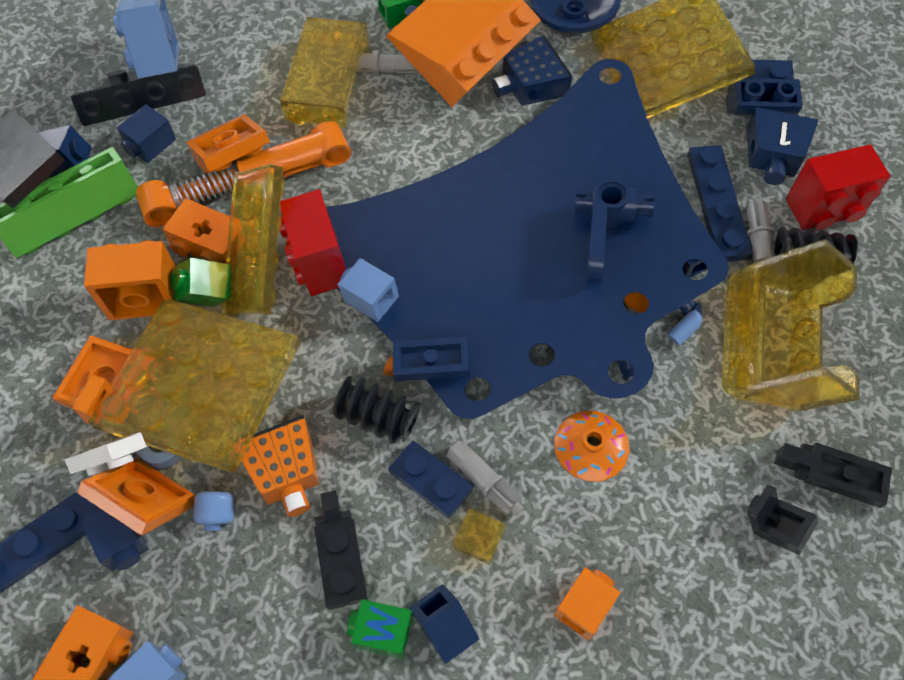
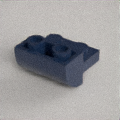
[725,59,803,115]

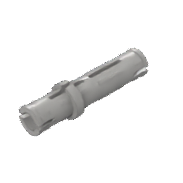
[345,50,420,76]

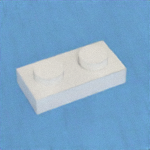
[65,432,146,476]

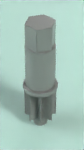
[446,441,524,516]

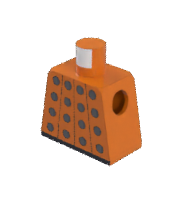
[232,415,319,517]

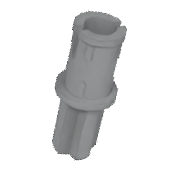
[747,200,776,266]

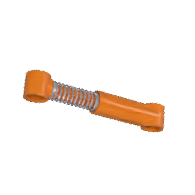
[135,121,352,228]

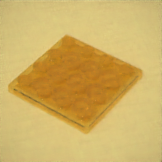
[590,0,755,118]
[88,299,300,473]

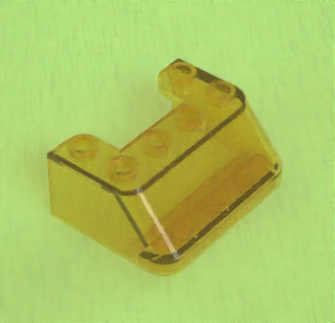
[722,239,860,411]

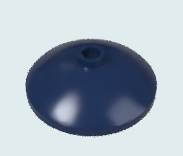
[531,0,621,34]

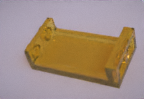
[280,17,369,128]

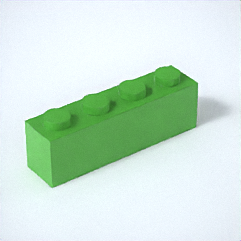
[0,146,138,259]

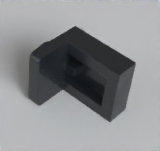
[748,485,818,555]

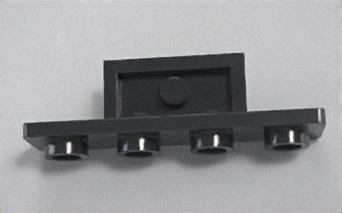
[71,64,206,126]

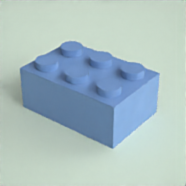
[113,0,179,79]

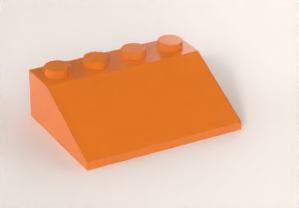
[386,0,541,107]

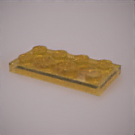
[222,164,284,316]

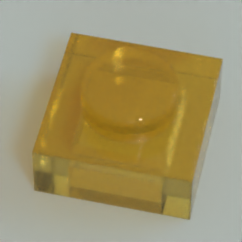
[453,508,506,565]

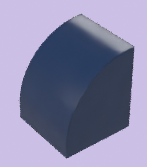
[408,584,480,664]

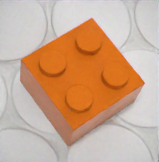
[84,240,181,320]

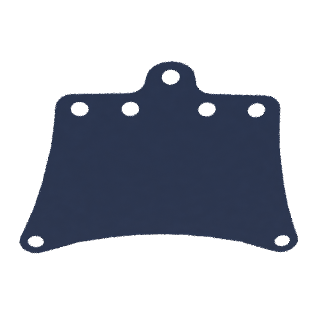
[326,59,729,419]

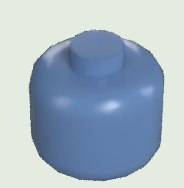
[193,491,235,531]

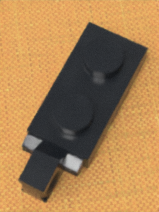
[774,442,892,508]
[314,490,368,610]

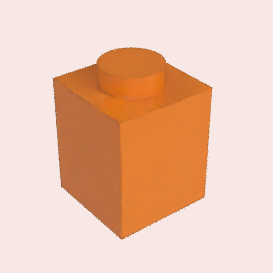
[553,567,621,641]

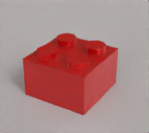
[785,144,891,230]
[276,189,346,297]

